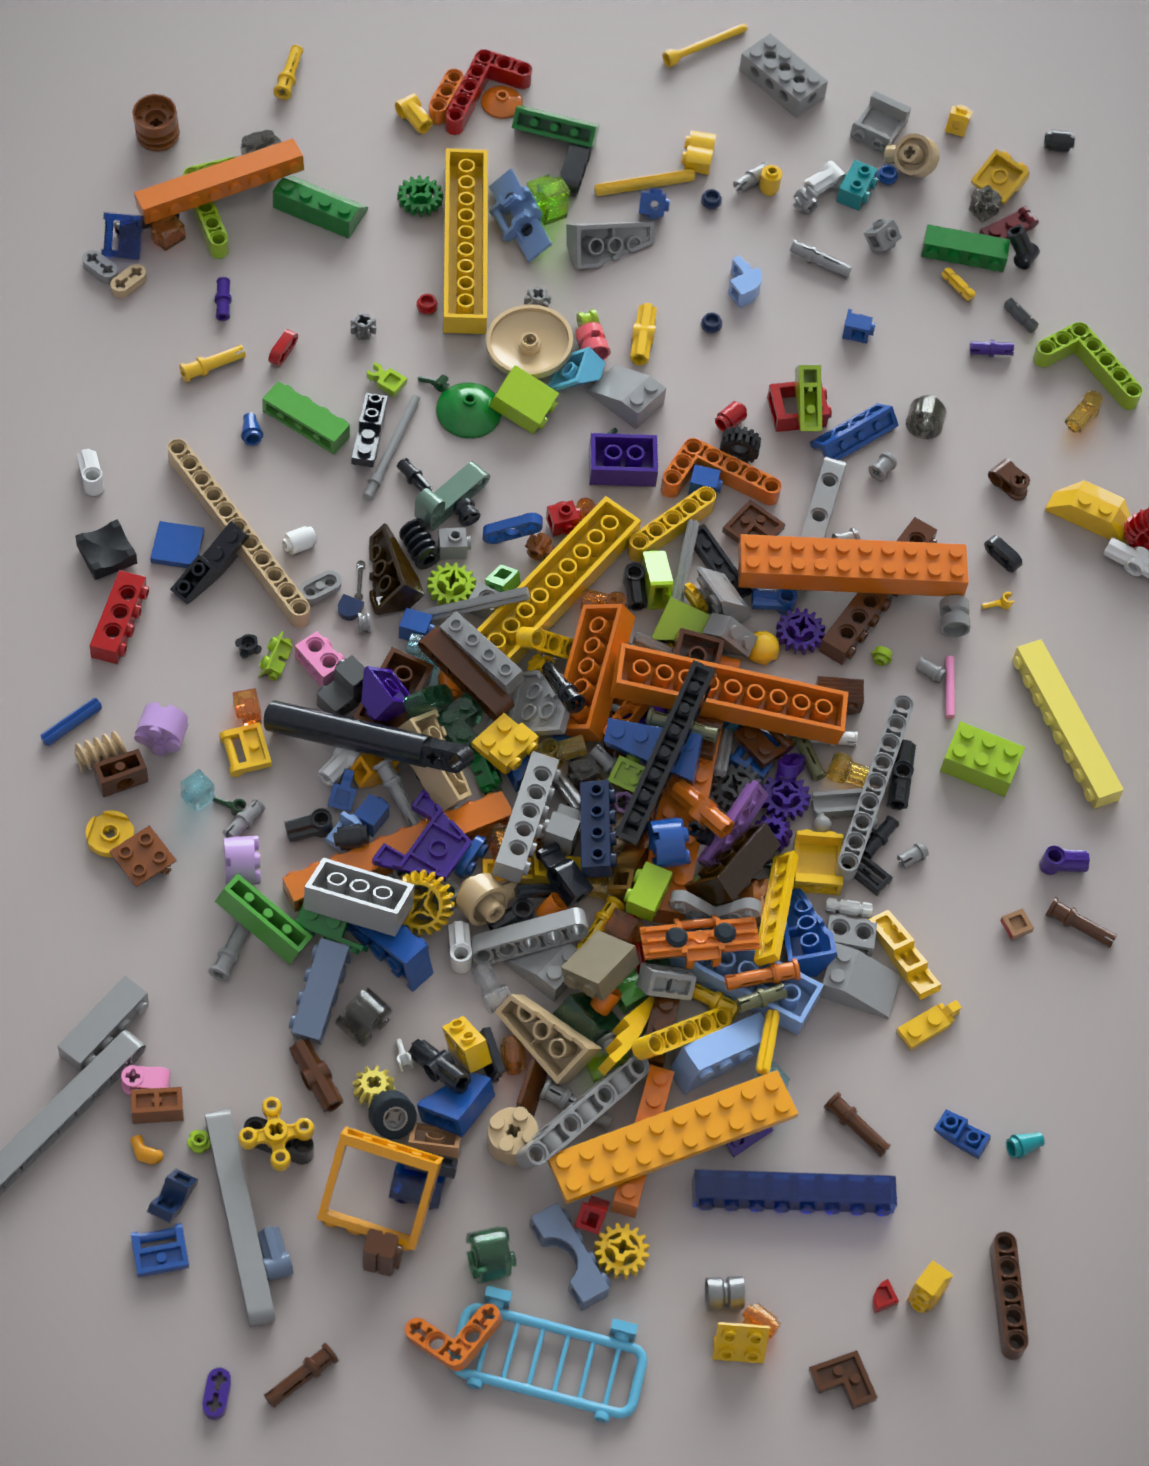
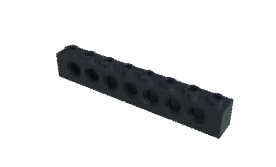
[615,660,717,848]

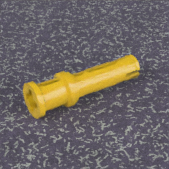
[273,45,303,100]
[179,345,246,383]
[576,896,625,949]
[692,983,741,1022]

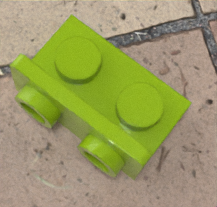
[608,755,645,794]

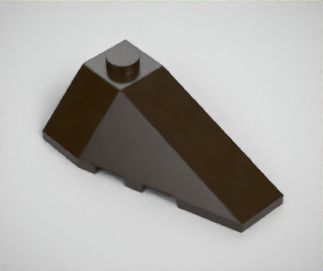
[369,523,425,615]

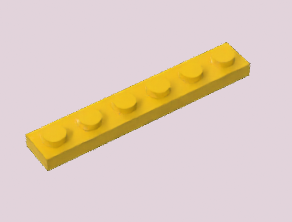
[753,850,799,967]

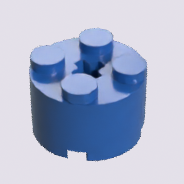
[648,817,690,868]

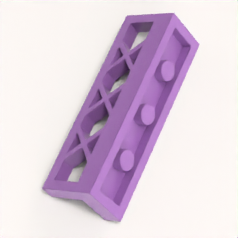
[697,780,769,868]

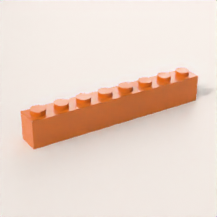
[134,138,305,224]

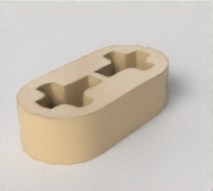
[110,264,147,298]

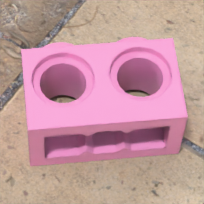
[295,631,345,687]

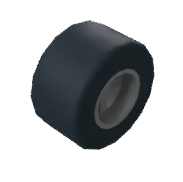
[368,1090,417,1140]

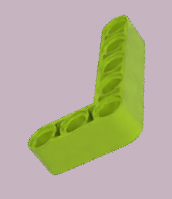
[183,156,236,259]
[1033,322,1143,410]

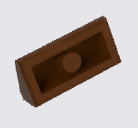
[516,1059,547,1117]

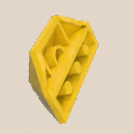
[1045,480,1131,544]

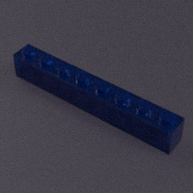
[692,1169,897,1216]

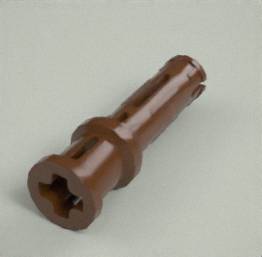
[1045,897,1118,948]
[823,1092,891,1157]
[264,1343,339,1408]

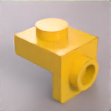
[945,105,972,137]

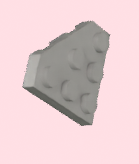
[508,670,570,736]

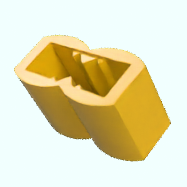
[681,131,716,175]

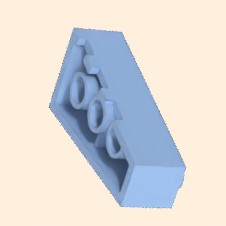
[669,1012,765,1095]

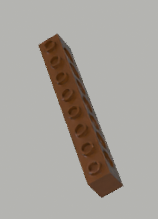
[819,517,938,665]

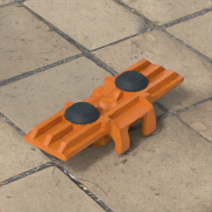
[639,915,761,970]

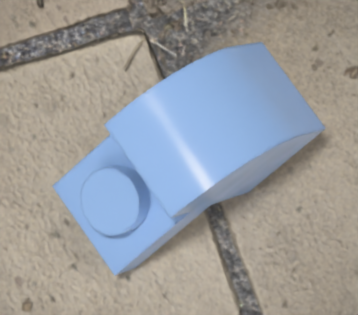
[728,255,762,308]

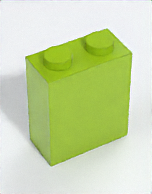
[489,365,559,434]

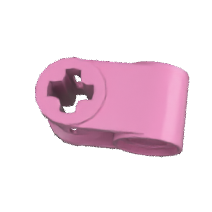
[121,1065,171,1096]

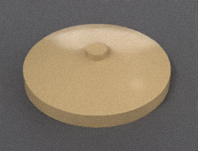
[486,305,573,379]

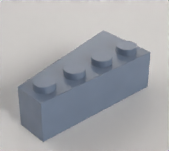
[289,938,353,1045]

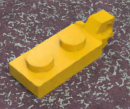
[896,1000,962,1051]

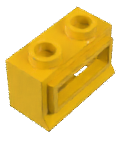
[907,1260,954,1313]

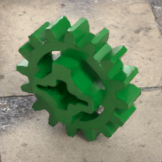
[397,175,443,217]

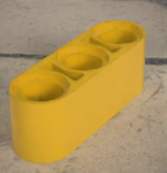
[516,626,574,659]

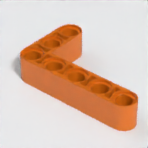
[661,438,782,506]

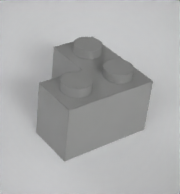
[540,803,581,856]

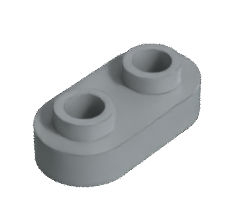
[299,570,341,605]

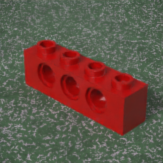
[89,570,149,664]

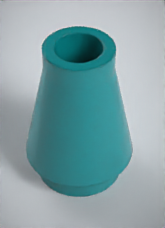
[1006,1132,1045,1159]

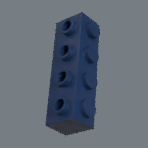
[580,780,618,878]

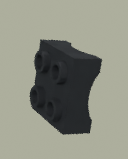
[75,519,137,580]

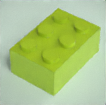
[940,721,1025,797]

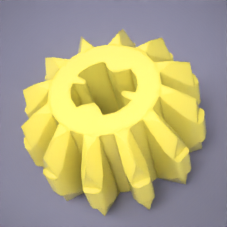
[353,1065,395,1107]

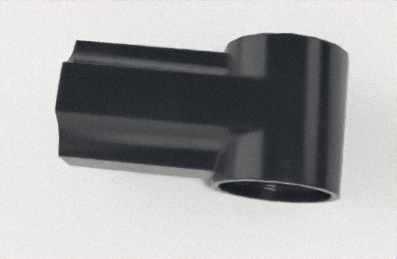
[1007,225,1040,270]
[623,562,648,611]
[284,808,333,842]
[487,898,534,930]

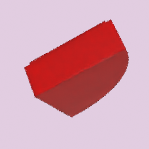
[872,1279,899,1313]

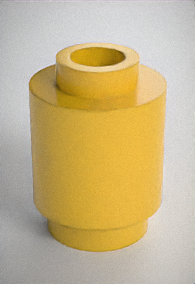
[759,165,782,196]

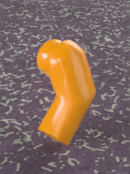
[130,1135,163,1165]

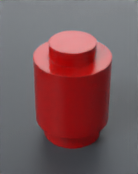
[715,401,747,432]

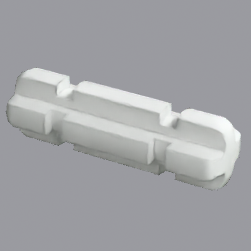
[825,897,873,917]

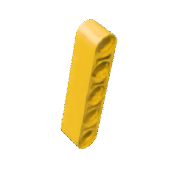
[628,486,716,562]
[632,1006,732,1060]

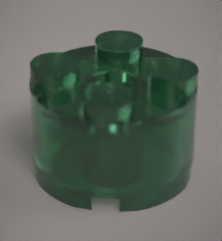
[466,1226,517,1284]

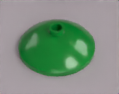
[436,382,502,439]

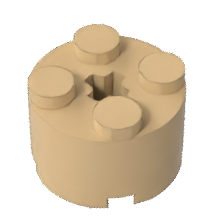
[487,1107,538,1166]

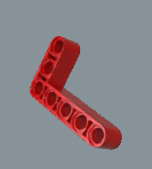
[445,49,532,135]

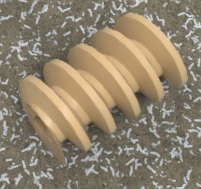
[74,731,127,773]

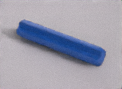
[40,698,102,746]

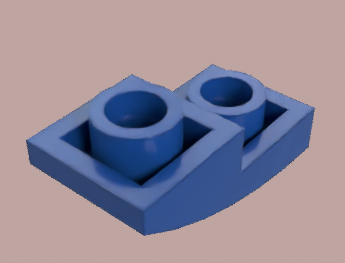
[934,1109,991,1159]

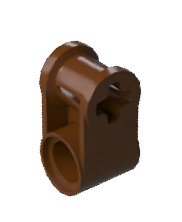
[988,459,1030,501]

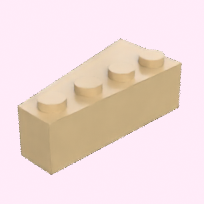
[398,709,472,811]

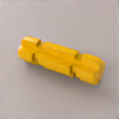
[941,268,976,301]

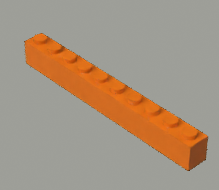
[282,791,512,912]

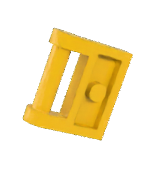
[219,722,272,777]

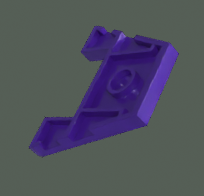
[372,790,472,882]

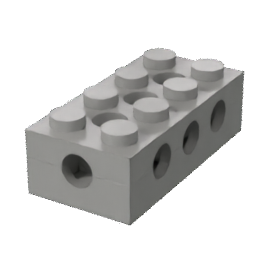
[739,33,828,118]

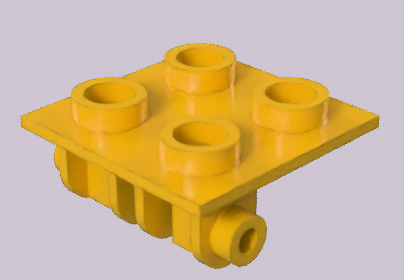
[712,1322,770,1364]

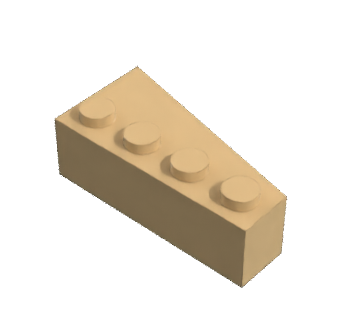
[495,994,602,1084]

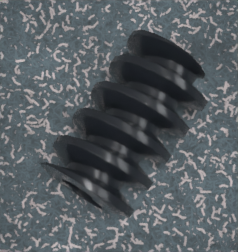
[399,518,440,570]

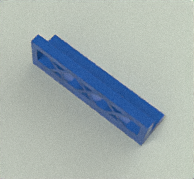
[810,403,899,460]

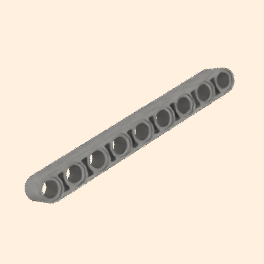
[835,694,914,881]
[0,1030,146,1196]
[205,1109,276,1327]

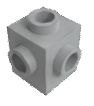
[863,218,902,251]

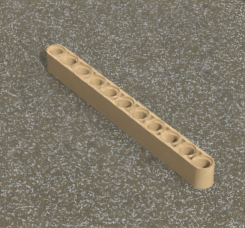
[168,438,310,628]

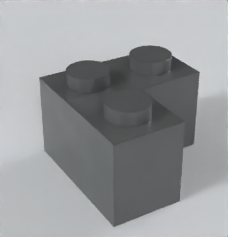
[317,655,365,716]

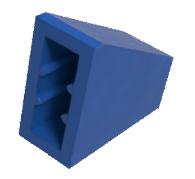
[417,1072,495,1137]

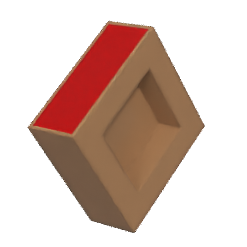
[1000,908,1034,941]

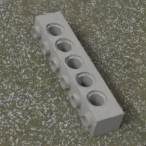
[491,751,561,884]

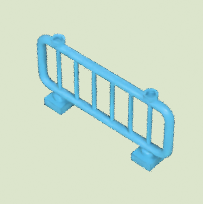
[450,1285,648,1423]

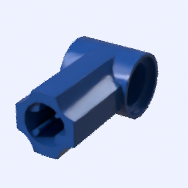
[751,589,798,615]

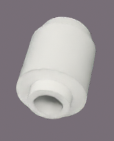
[282,526,317,555]

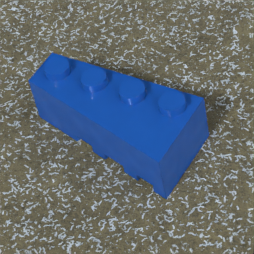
[604,718,703,786]

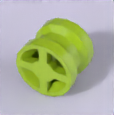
[576,309,600,328]

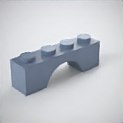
[529,1203,611,1311]

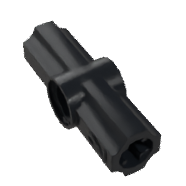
[887,739,916,810]
[408,1039,471,1093]

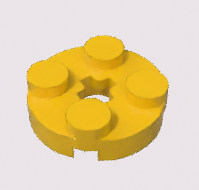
[85,810,135,857]

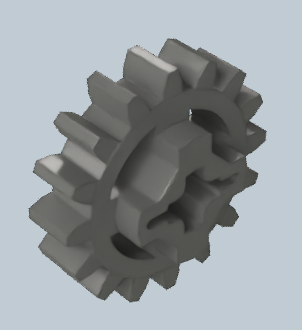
[712,763,763,812]

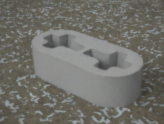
[82,250,118,284]

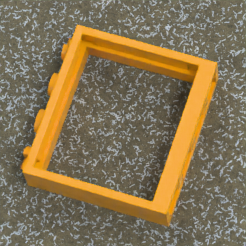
[317,1127,443,1251]

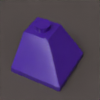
[362,666,417,722]

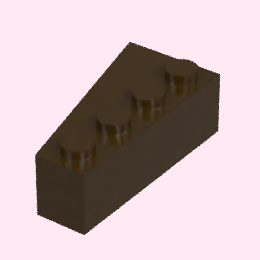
[684,822,781,906]

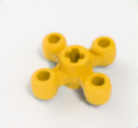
[238,1097,314,1171]

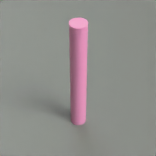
[945,656,955,719]

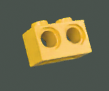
[442,1016,492,1074]

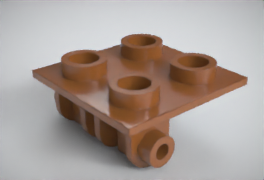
[109,825,177,887]

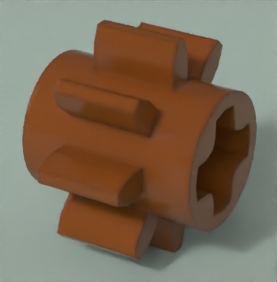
[525,533,554,561]

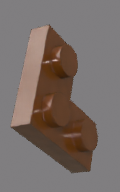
[722,499,785,544]
[808,1350,878,1409]

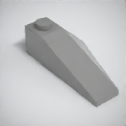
[566,222,654,269]

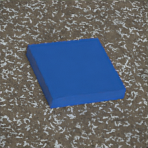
[150,521,205,568]

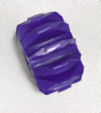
[754,813,793,853]

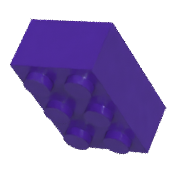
[589,433,658,487]

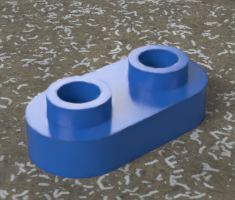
[455,835,489,878]

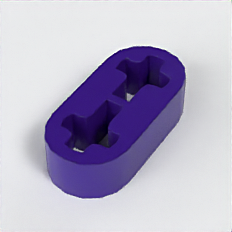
[777,753,806,778]
[202,1367,231,1420]

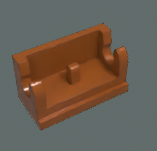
[131,1086,184,1124]

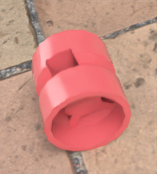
[575,322,610,361]

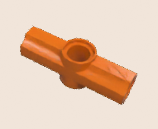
[670,779,735,839]

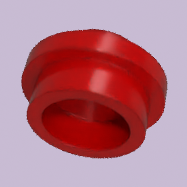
[416,293,438,314]

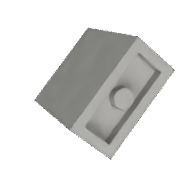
[850,91,911,152]

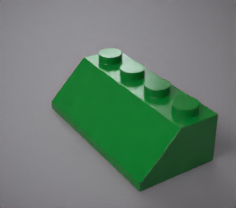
[273,176,368,239]

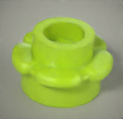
[871,646,893,666]
[187,1129,211,1154]

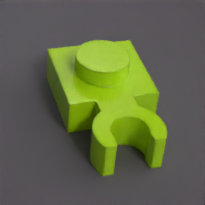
[366,363,407,397]

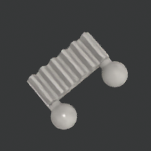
[811,788,878,833]

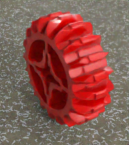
[1124,507,1149,550]

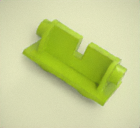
[258,631,293,681]

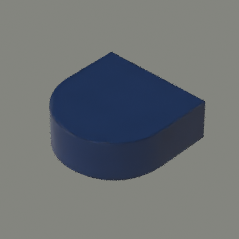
[338,594,364,621]

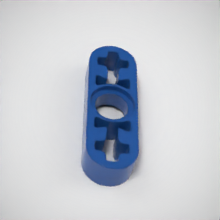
[482,513,543,544]

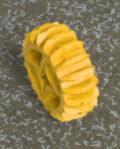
[401,870,455,936]

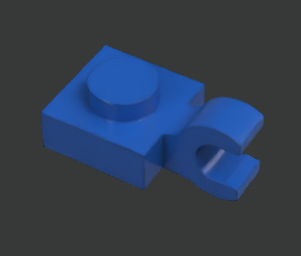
[327,768,357,812]

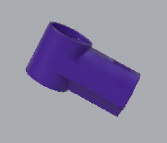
[1039,845,1090,875]

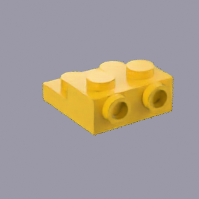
[971,149,1030,205]
[471,713,539,775]

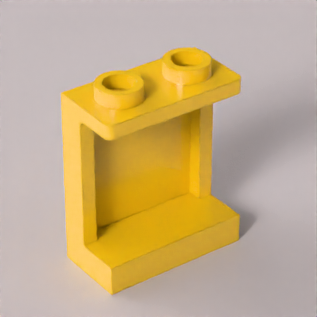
[792,829,844,896]

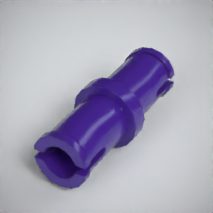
[214,277,232,321]
[970,340,1014,357]

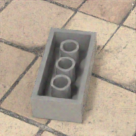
[303,858,415,936]

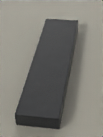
[694,524,752,598]

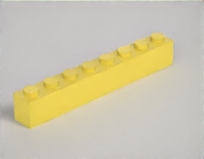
[1013,639,1124,809]

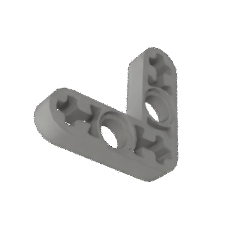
[669,890,761,920]

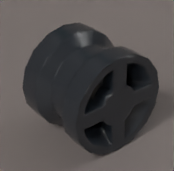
[453,498,481,526]

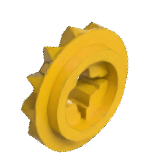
[683,582,708,613]

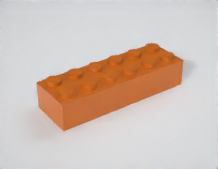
[558,604,635,741]

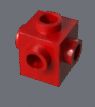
[546,500,582,537]

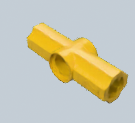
[630,303,657,366]

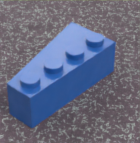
[347,923,434,992]

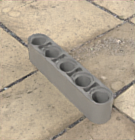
[471,907,589,966]

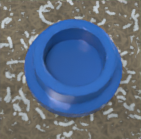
[877,165,898,185]

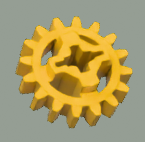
[594,1223,649,1280]

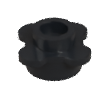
[235,634,262,658]

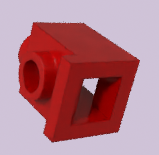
[575,1195,610,1235]

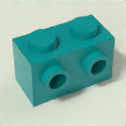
[836,160,879,211]

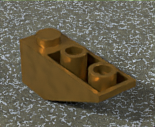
[607,842,650,904]

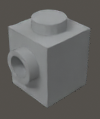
[438,527,471,560]

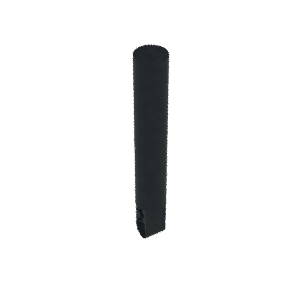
[263,700,475,773]

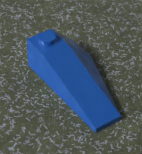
[784,888,837,978]

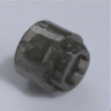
[905,395,947,439]

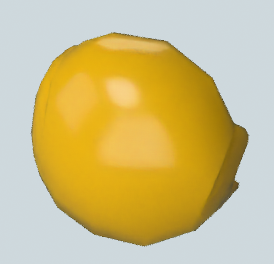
[747,631,780,665]

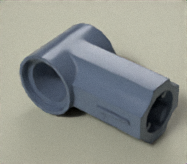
[257,1226,294,1281]

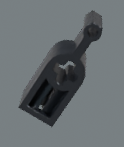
[535,842,593,908]

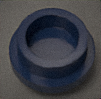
[701,189,722,209]
[701,312,722,333]

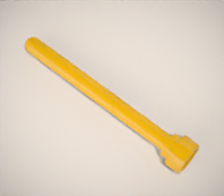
[662,24,747,67]

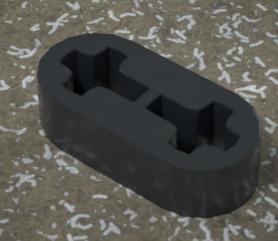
[984,535,1023,572]

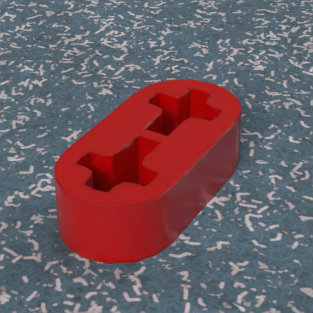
[268,329,298,366]

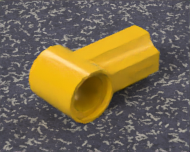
[394,94,433,134]

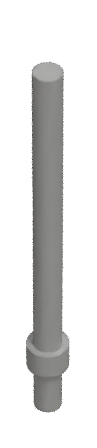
[363,395,420,500]

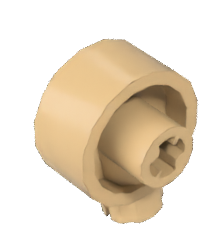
[884,133,940,178]
[456,873,517,926]

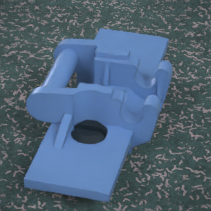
[489,169,552,262]

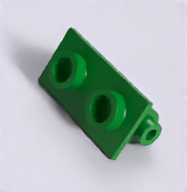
[470,751,503,795]

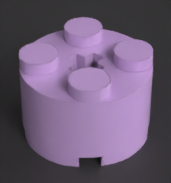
[134,702,189,756]
[224,836,260,885]

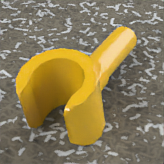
[981,592,1015,610]

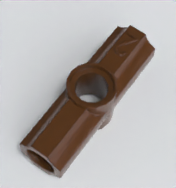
[289,1039,343,1113]

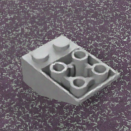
[696,567,751,623]

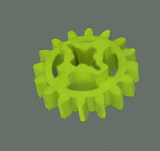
[427,562,476,606]

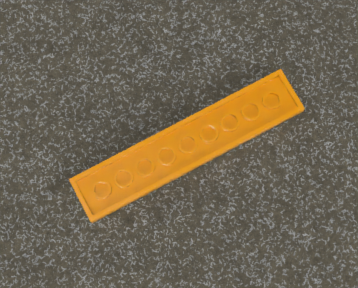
[547,1070,799,1204]

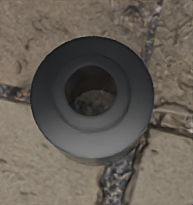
[1044,130,1075,152]
[333,823,370,851]

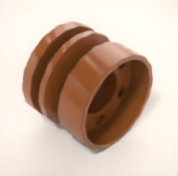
[132,94,180,152]

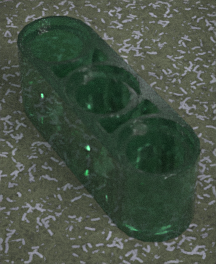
[403,684,454,716]

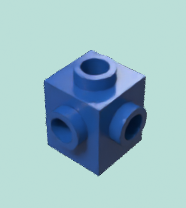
[639,188,670,219]

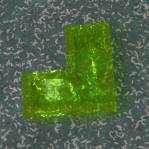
[526,174,570,226]

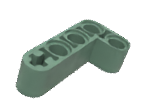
[414,461,490,530]

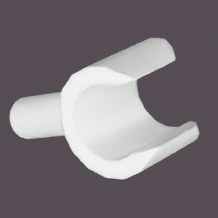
[395,1038,414,1072]

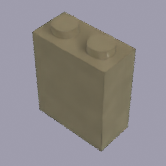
[561,930,640,1001]

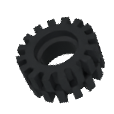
[719,426,761,463]

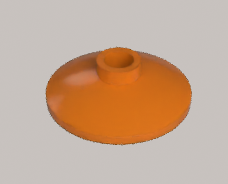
[481,86,522,119]

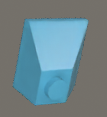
[547,347,605,391]

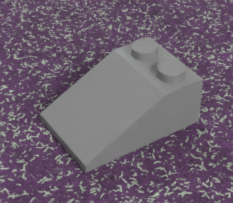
[586,364,666,429]
[502,943,578,1002]
[820,943,901,1019]

